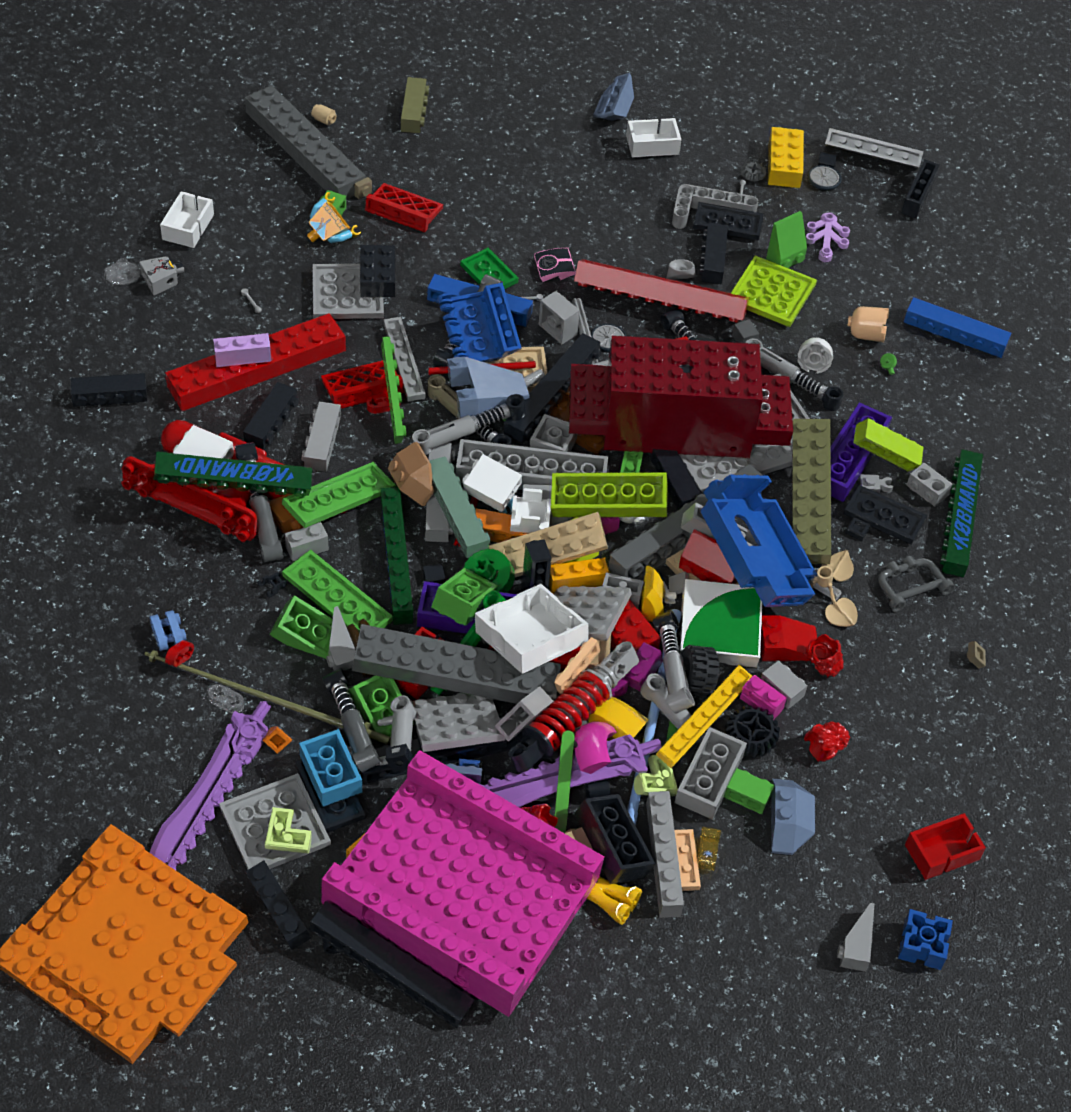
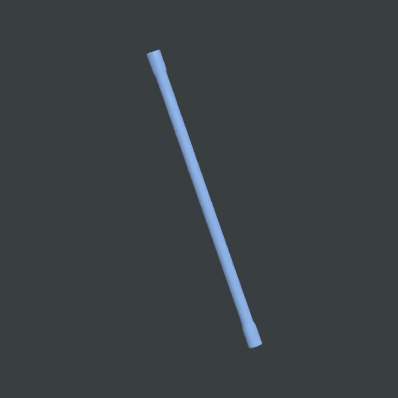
[627,609,681,826]

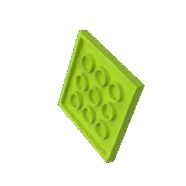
[731,255,817,327]

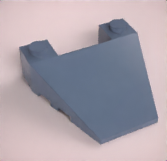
[447,357,529,418]

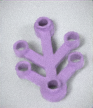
[806,213,850,262]

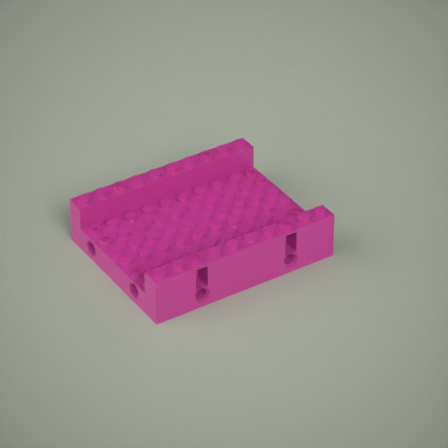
[321,750,604,1017]

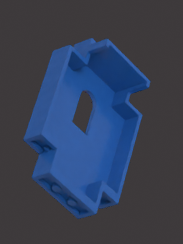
[700,474,817,607]

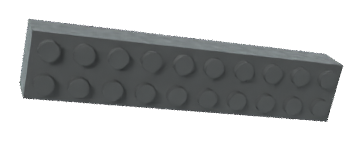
[245,85,366,200]
[608,464,763,580]
[352,624,561,708]

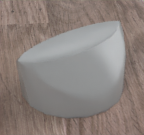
[666,259,696,279]

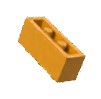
[549,557,609,594]

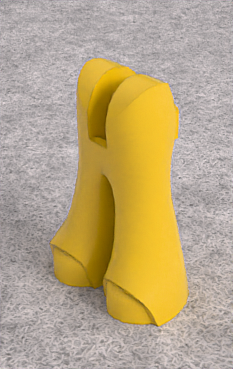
[587,876,642,925]

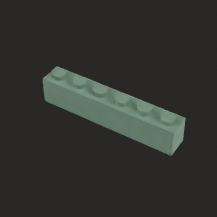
[430,456,490,558]

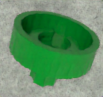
[463,549,515,593]

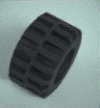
[681,645,719,697]

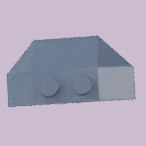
[593,73,634,121]
[771,778,815,855]

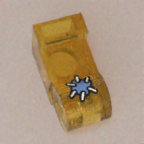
[697,827,721,871]

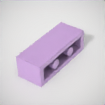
[213,333,271,367]

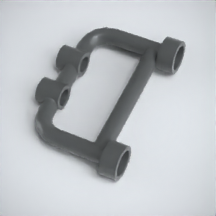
[878,556,956,612]

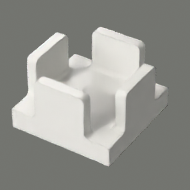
[510,488,551,533]

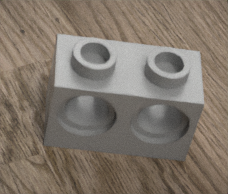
[907,463,952,507]

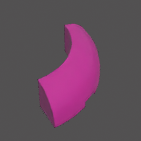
[574,721,617,774]

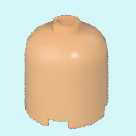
[847,306,889,343]

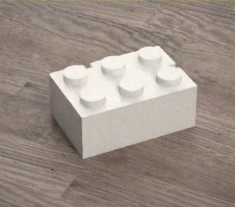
[626,118,681,157]
[160,191,214,248]

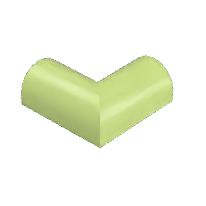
[634,755,678,796]
[265,807,312,854]

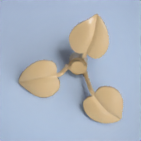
[810,550,858,627]

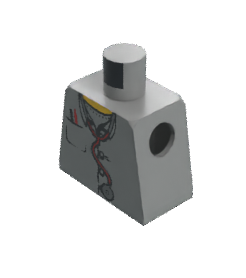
[140,256,184,295]

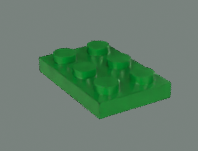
[460,248,519,289]

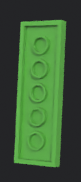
[282,462,396,528]
[282,550,393,633]

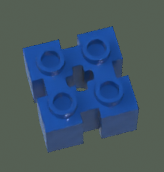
[898,909,953,970]

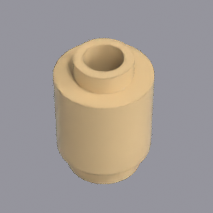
[311,104,337,125]

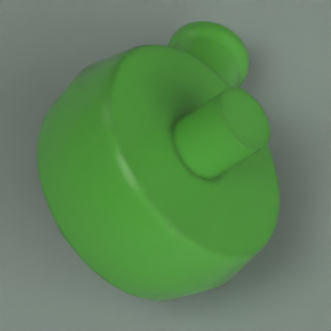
[880,353,897,375]

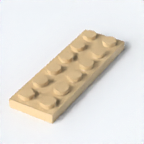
[489,512,608,577]

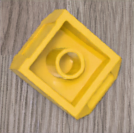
[641,566,665,622]
[588,697,648,741]

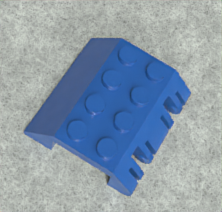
[437,283,522,362]

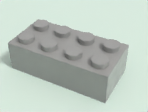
[675,727,747,820]

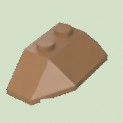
[388,442,434,506]

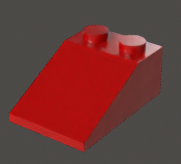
[760,615,817,661]

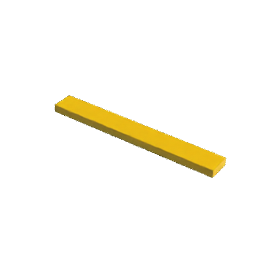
[656,665,752,768]

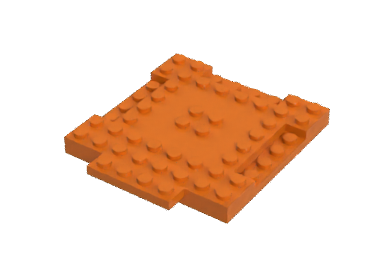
[0,824,248,1064]

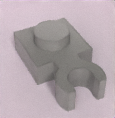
[859,474,893,493]

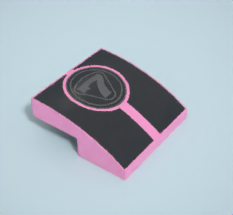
[534,248,576,282]

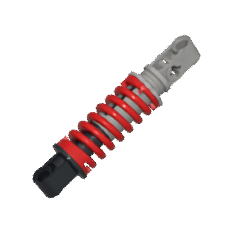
[508,641,639,773]

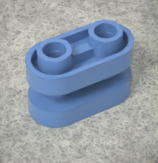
[149,610,187,651]

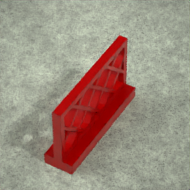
[365,183,443,232]
[321,360,403,409]

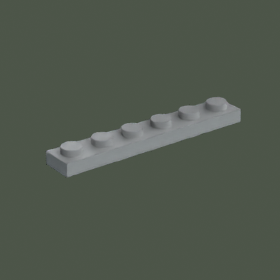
[384,317,425,401]

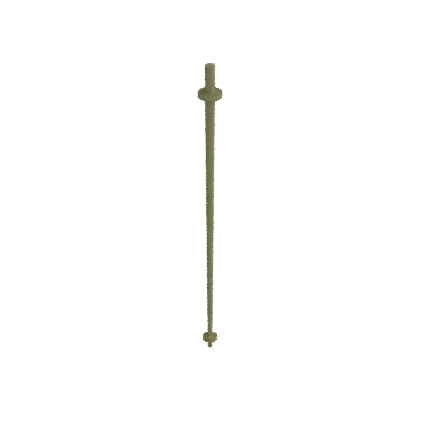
[145,650,391,744]

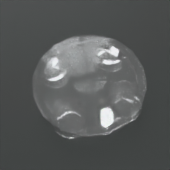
[105,258,140,285]

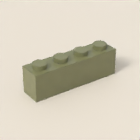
[401,77,429,133]

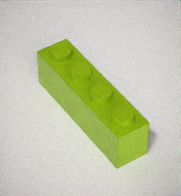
[854,418,923,471]

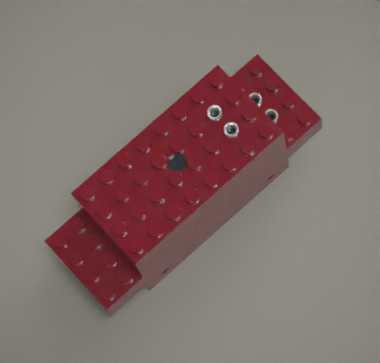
[569,336,793,458]

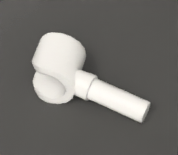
[663,581,676,604]

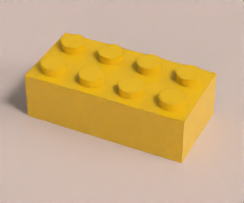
[768,127,804,188]

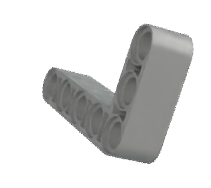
[672,184,758,229]

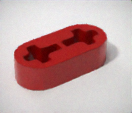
[367,393,400,414]
[165,640,194,667]

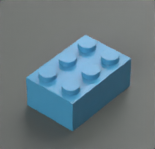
[299,729,362,806]

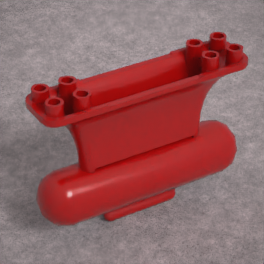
[122,420,287,542]

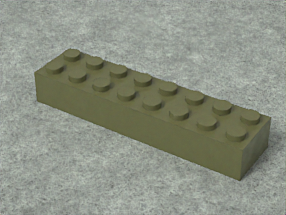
[792,419,831,564]

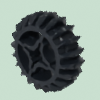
[725,706,780,758]

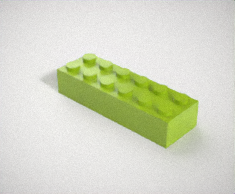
[551,473,667,517]

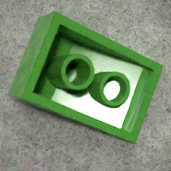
[766,211,807,268]
[431,568,498,625]
[269,595,333,659]
[348,676,415,737]

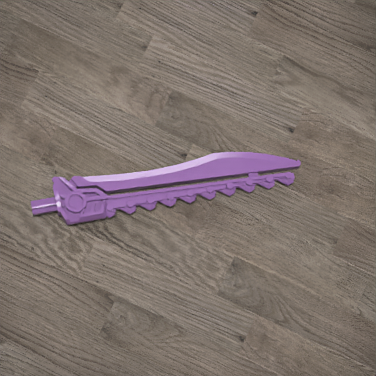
[150,701,271,870]
[479,734,662,807]

